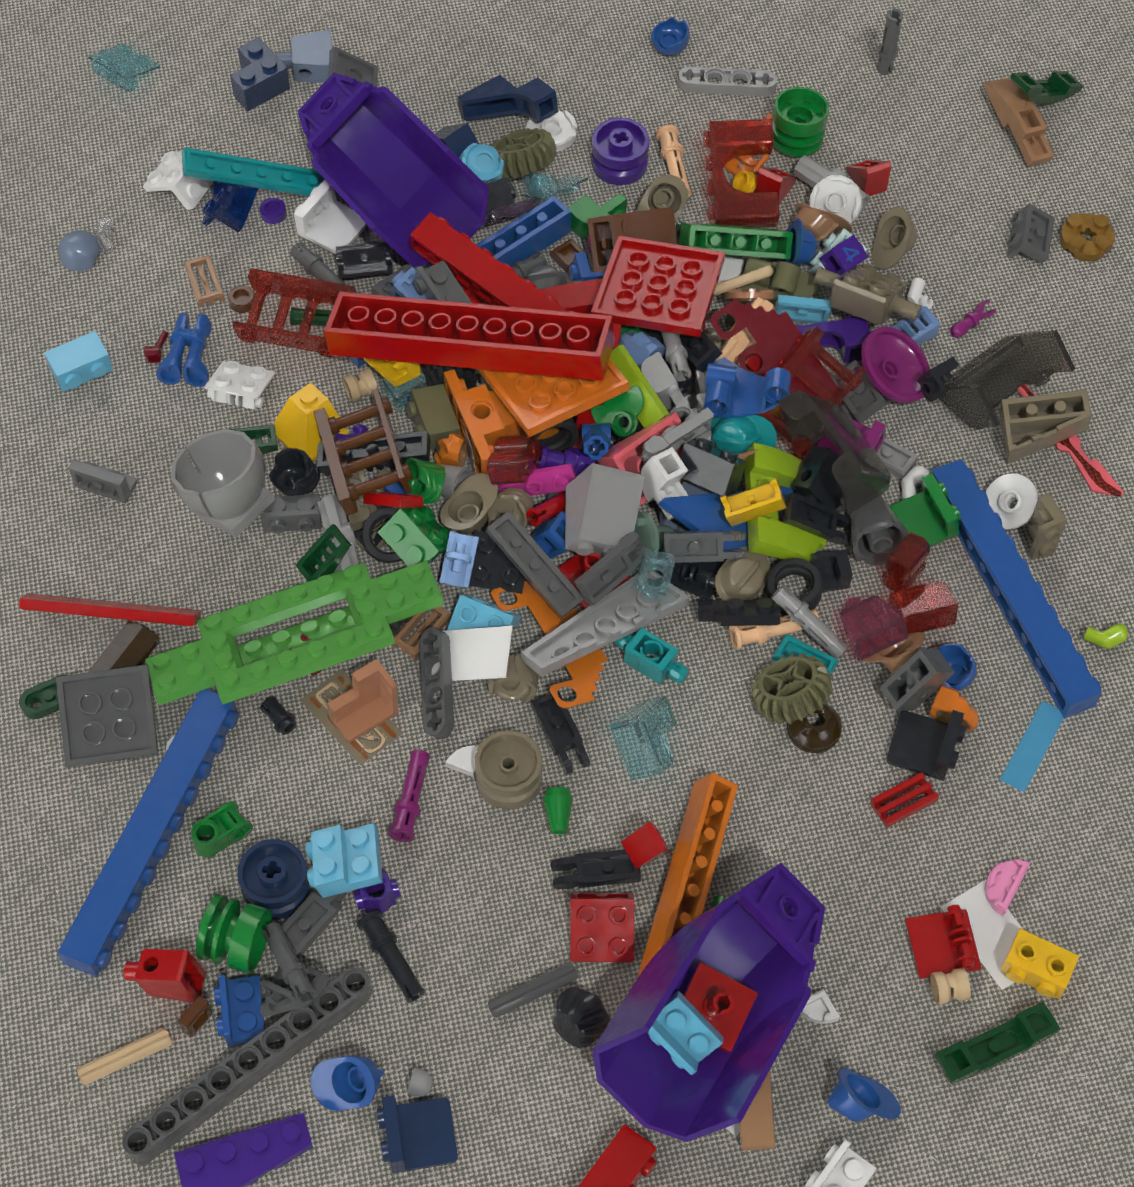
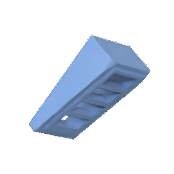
[892,306,940,345]

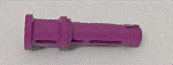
[387,750,430,842]

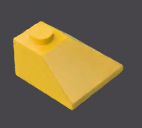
[273,382,349,461]

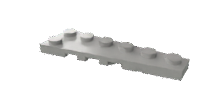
[521,567,689,677]

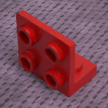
[570,892,634,963]

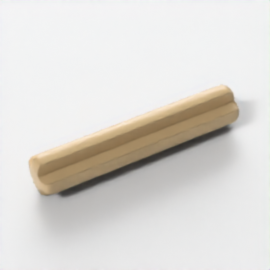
[77,1028,172,1085]

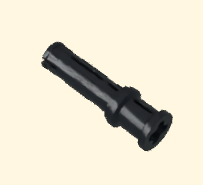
[357,910,425,1003]

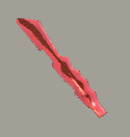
[1017,384,1123,497]

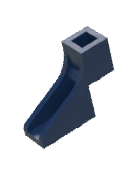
[458,75,559,123]

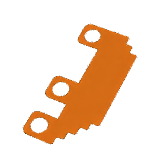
[491,581,608,708]

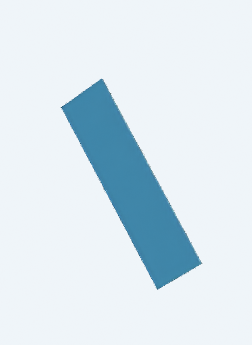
[1000,701,1064,792]

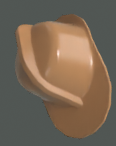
[794,202,852,242]
[857,632,925,674]

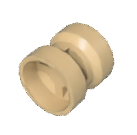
[342,368,378,403]
[930,968,971,1005]

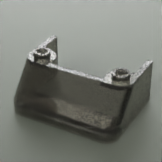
[938,330,1076,430]

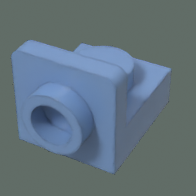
[390,267,427,299]

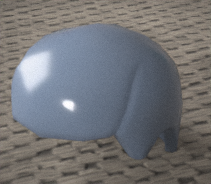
[59,230,100,271]

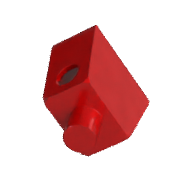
[123,949,207,1003]

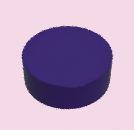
[259,198,287,224]

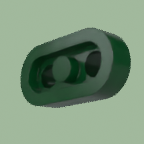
[19,675,67,719]

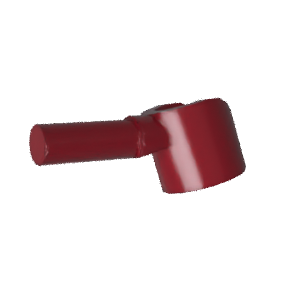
[144,331,169,363]

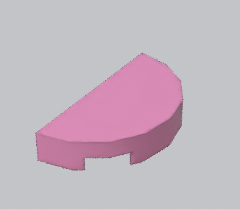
[985,859,1030,916]

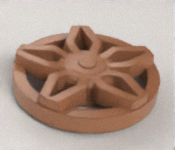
[723,289,775,302]

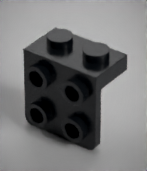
[886,710,967,781]

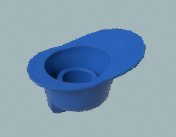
[780,218,819,265]
[311,1055,384,1111]
[827,1068,901,1122]

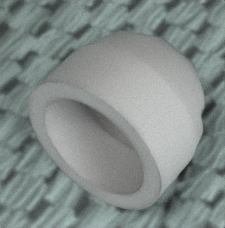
[407,1068,433,1096]

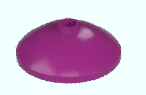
[861,327,930,404]

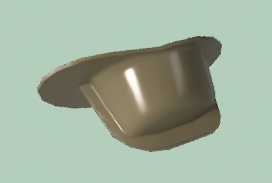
[637,174,688,223]
[871,207,917,270]
[440,473,499,535]
[715,546,771,601]

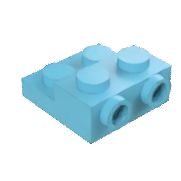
[306,823,383,898]

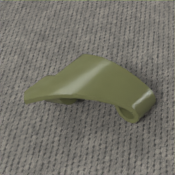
[725,256,819,326]

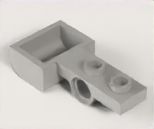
[641,352,715,445]

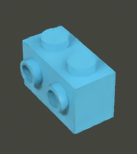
[44,331,113,392]

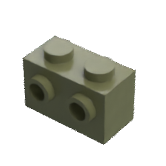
[406,384,460,450]

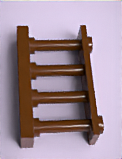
[314,388,414,516]

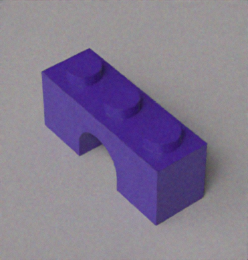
[796,317,870,363]

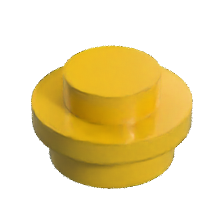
[732,171,757,197]

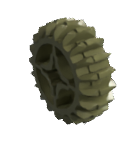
[489,128,557,179]
[751,653,833,725]

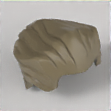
[487,487,534,529]
[487,655,539,703]

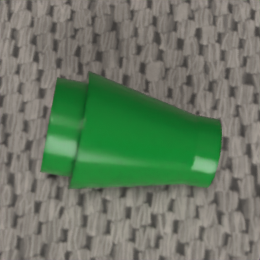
[542,787,573,835]

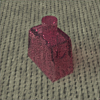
[840,595,909,662]

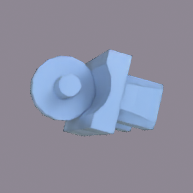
[439,531,479,589]

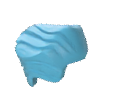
[459,143,504,184]

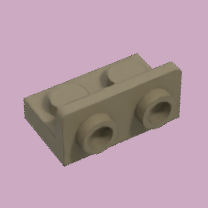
[1028,493,1067,560]

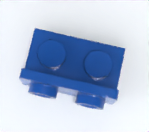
[214,974,265,1047]

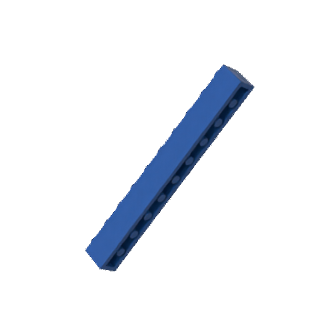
[349,195,571,368]
[931,459,1102,719]
[57,689,239,977]

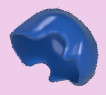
[651,17,690,56]
[937,644,977,691]

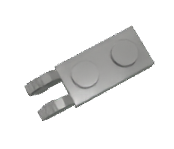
[641,407,714,464]

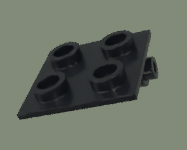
[469,530,525,594]
[659,556,727,600]

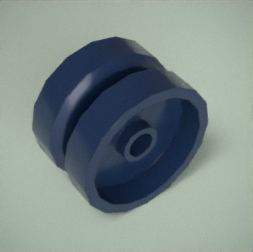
[237,839,311,920]

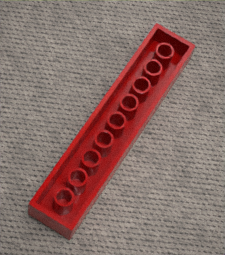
[324,292,615,381]

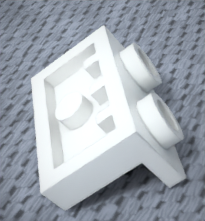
[804,1139,877,1187]

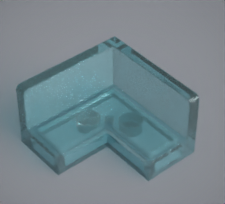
[609,696,677,780]

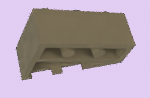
[1000,390,1091,464]

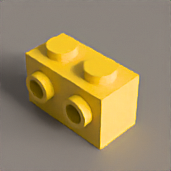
[1000,928,1079,999]

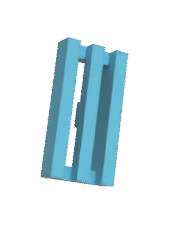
[774,295,832,323]

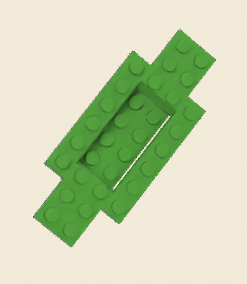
[145,560,445,706]

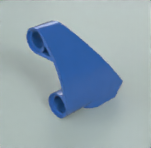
[704,357,791,418]

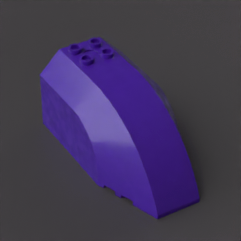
[298,73,489,267]
[593,863,825,1142]

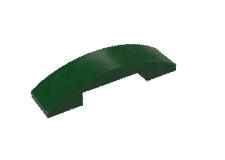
[1010,71,1084,104]
[934,1001,1061,1084]

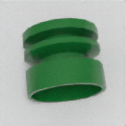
[770,87,829,158]
[196,894,272,974]

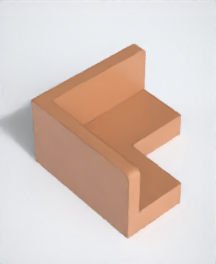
[327,659,399,743]

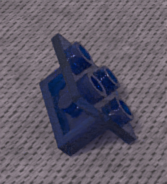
[202,181,259,232]

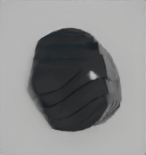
[269,448,321,496]
[553,987,610,1048]

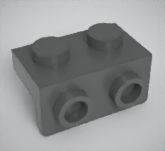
[828,360,888,424]

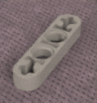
[678,66,777,96]

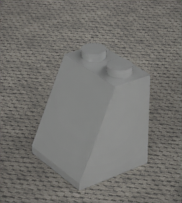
[565,463,644,557]

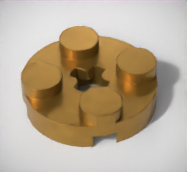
[1060,213,1115,262]

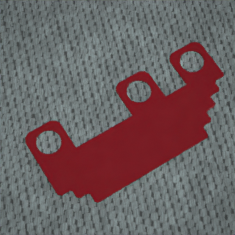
[710,299,839,443]

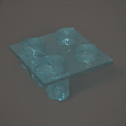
[88,44,160,91]
[522,173,588,202]

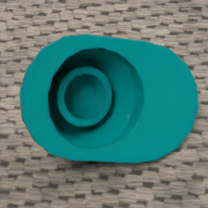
[710,415,777,454]

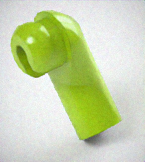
[1083,623,1128,649]

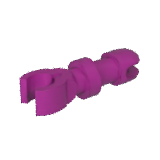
[950,300,996,338]

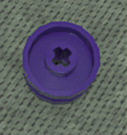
[591,117,650,186]

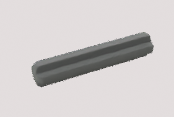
[488,962,578,1018]

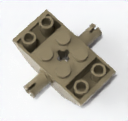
[814,263,922,325]

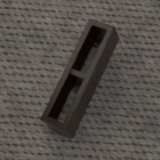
[87,620,159,673]

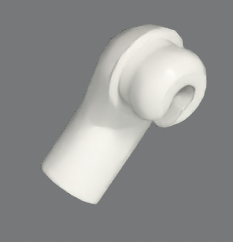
[907,278,933,309]
[901,466,930,500]

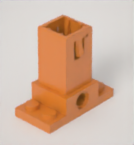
[444,369,563,476]

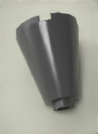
[850,486,910,565]

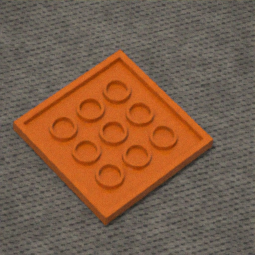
[477,359,630,437]

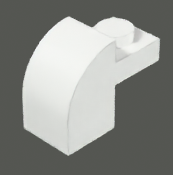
[641,447,689,520]

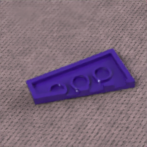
[174,1113,313,1187]

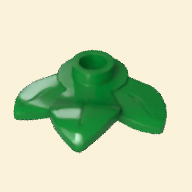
[591,385,644,436]

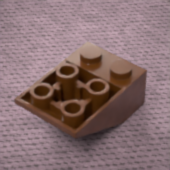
[587,207,678,272]

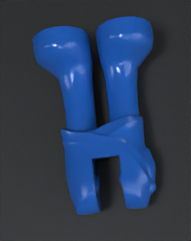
[156,313,212,387]

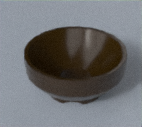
[787,703,842,753]

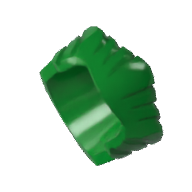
[404,457,446,504]

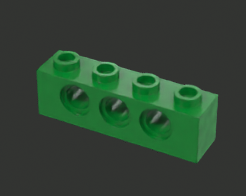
[679,222,793,259]

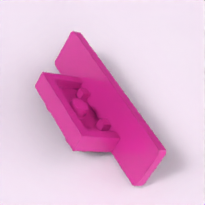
[492,464,577,496]

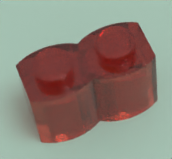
[487,434,541,485]
[882,532,930,596]

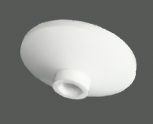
[986,473,1038,530]

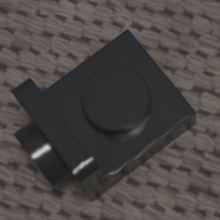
[917,356,960,402]

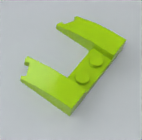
[744,442,827,562]

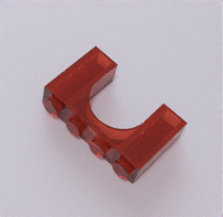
[703,119,780,228]

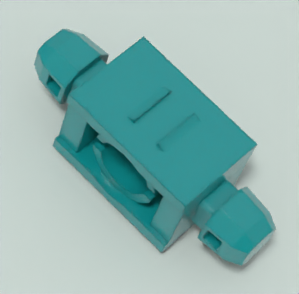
[614,627,689,685]

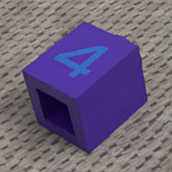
[819,234,869,275]

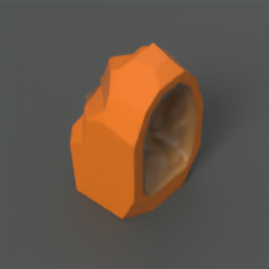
[434,433,468,466]
[929,685,979,732]

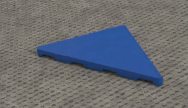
[658,487,794,550]

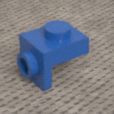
[569,252,605,282]

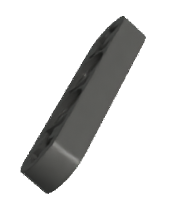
[419,627,454,740]

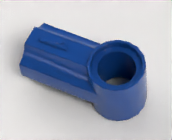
[582,423,611,460]

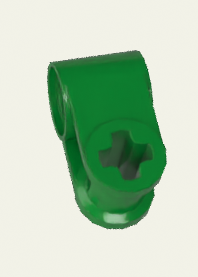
[191,801,253,858]

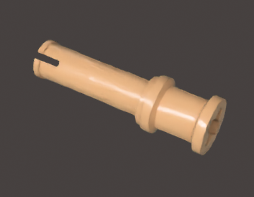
[656,125,691,197]
[729,609,819,650]

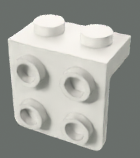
[143,151,214,210]
[294,180,368,254]

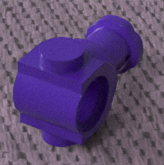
[536,445,596,476]
[353,869,401,914]

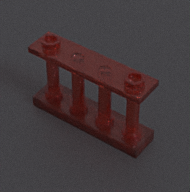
[233,268,357,357]
[756,326,866,457]

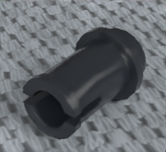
[260,697,297,735]

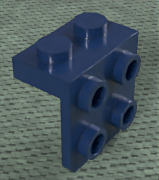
[377,1095,458,1174]

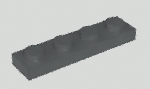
[486,511,584,619]

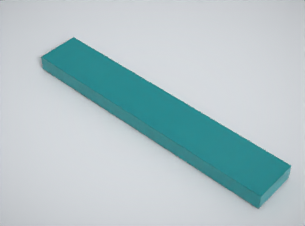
[182,147,338,198]

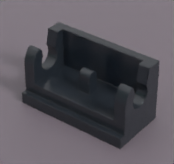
[336,241,393,279]

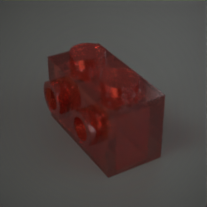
[887,580,959,636]

